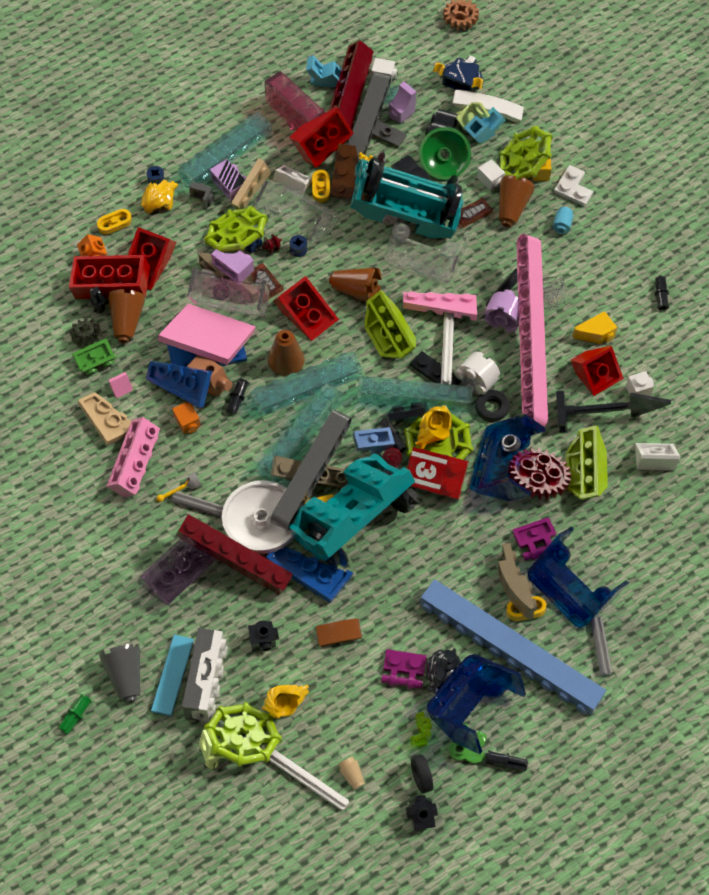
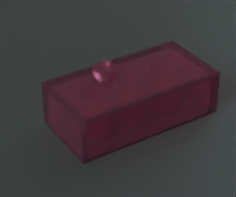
[264,71,326,130]

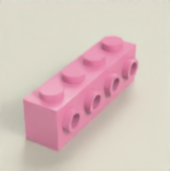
[106,417,160,497]

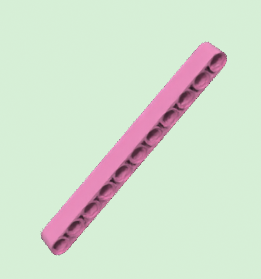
[516,234,548,428]

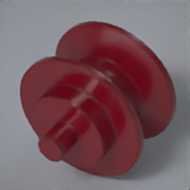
[261,234,282,254]
[382,448,402,468]

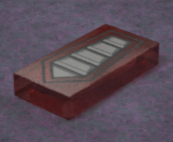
[459,198,493,228]
[251,263,284,299]

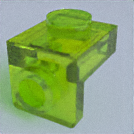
[410,712,432,747]

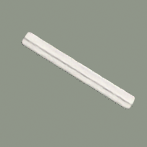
[441,312,454,386]
[261,744,349,811]

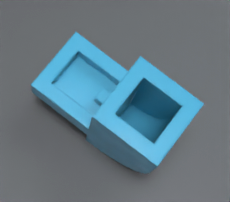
[306,55,341,87]
[464,107,506,143]

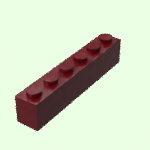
[329,39,374,129]
[175,514,293,595]

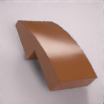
[316,618,362,647]

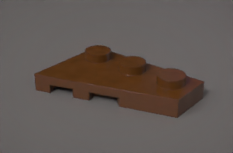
[330,143,365,201]

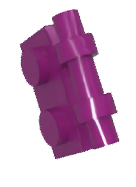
[512,517,561,561]
[381,649,427,689]

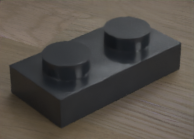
[388,401,428,421]

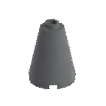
[99,644,140,703]

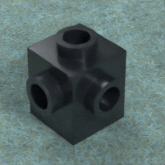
[248,620,279,652]
[406,795,438,830]

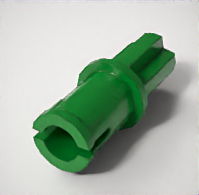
[59,694,92,734]

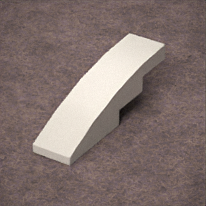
[452,90,524,123]

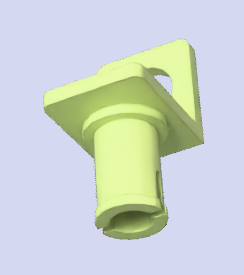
[456,102,490,130]
[199,730,232,769]

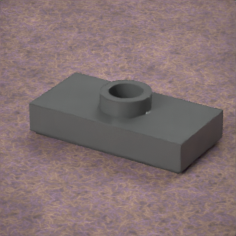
[372,121,407,148]

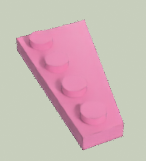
[403,291,477,321]

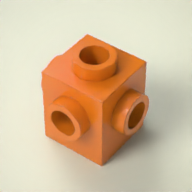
[77,234,107,256]

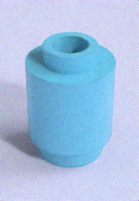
[553,207,574,234]

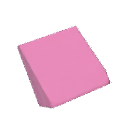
[109,372,133,398]

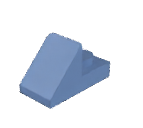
[352,427,395,455]

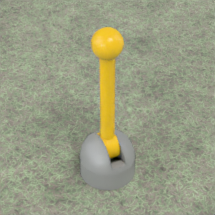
[156,472,202,502]

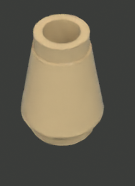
[338,756,365,790]

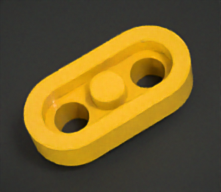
[312,170,330,203]
[97,209,132,234]
[506,596,546,621]

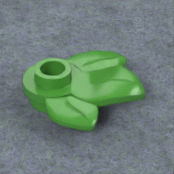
[449,724,487,764]

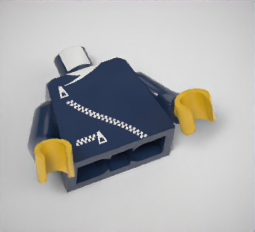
[432,56,484,92]

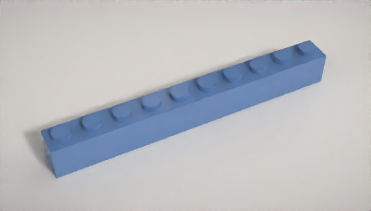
[420,579,606,715]

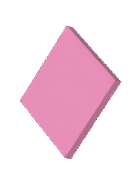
[158,304,256,365]

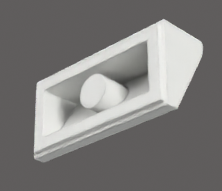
[273,165,312,194]

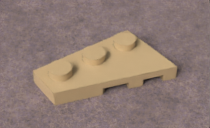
[231,158,271,209]
[78,392,131,445]

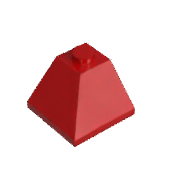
[571,346,624,396]

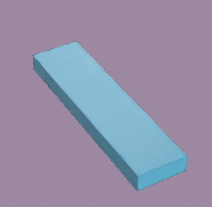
[151,635,194,717]

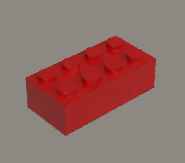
[69,255,150,299]

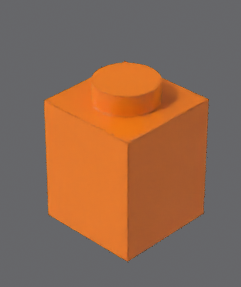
[172,402,201,434]

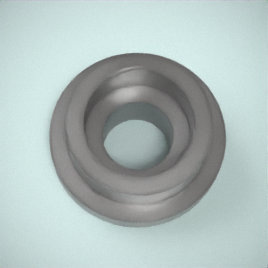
[502,434,521,453]

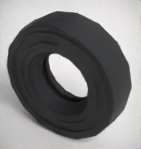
[475,389,509,422]
[411,754,433,793]

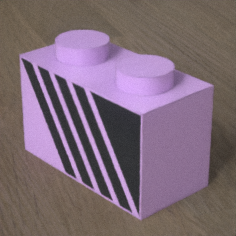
[210,159,246,202]

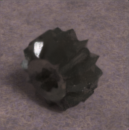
[70,317,102,348]

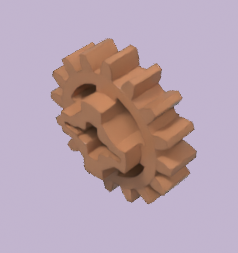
[443,0,479,31]

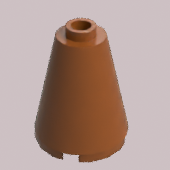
[499,175,535,227]
[329,267,382,302]
[108,289,145,343]
[268,330,305,376]

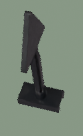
[556,390,671,432]

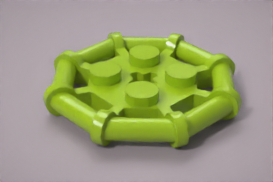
[499,125,553,180]
[204,206,268,253]
[404,410,474,460]
[203,702,282,767]

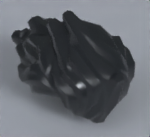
[426,648,462,695]

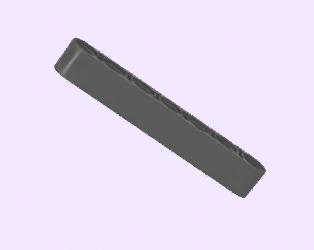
[348,73,391,160]
[270,410,352,531]

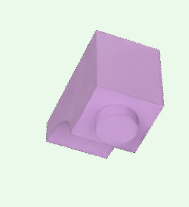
[388,82,416,123]
[211,249,254,284]

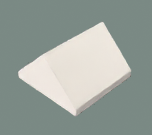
[635,443,680,471]

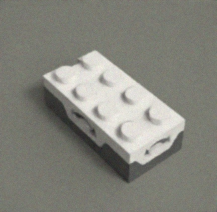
[182,628,228,722]

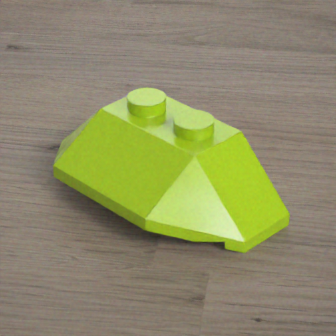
[364,290,416,359]
[565,425,608,500]

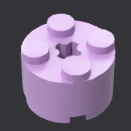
[484,290,520,332]

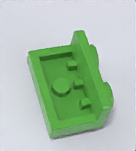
[72,338,116,375]

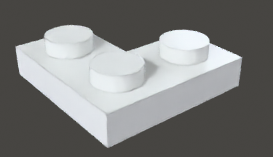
[554,165,593,207]

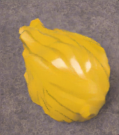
[141,180,178,214]
[415,405,452,449]
[262,684,309,719]

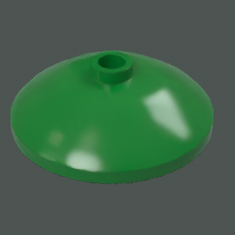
[419,127,471,180]

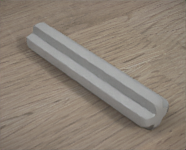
[172,492,224,518]
[591,617,612,676]

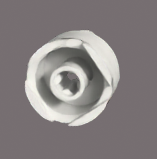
[455,352,500,395]

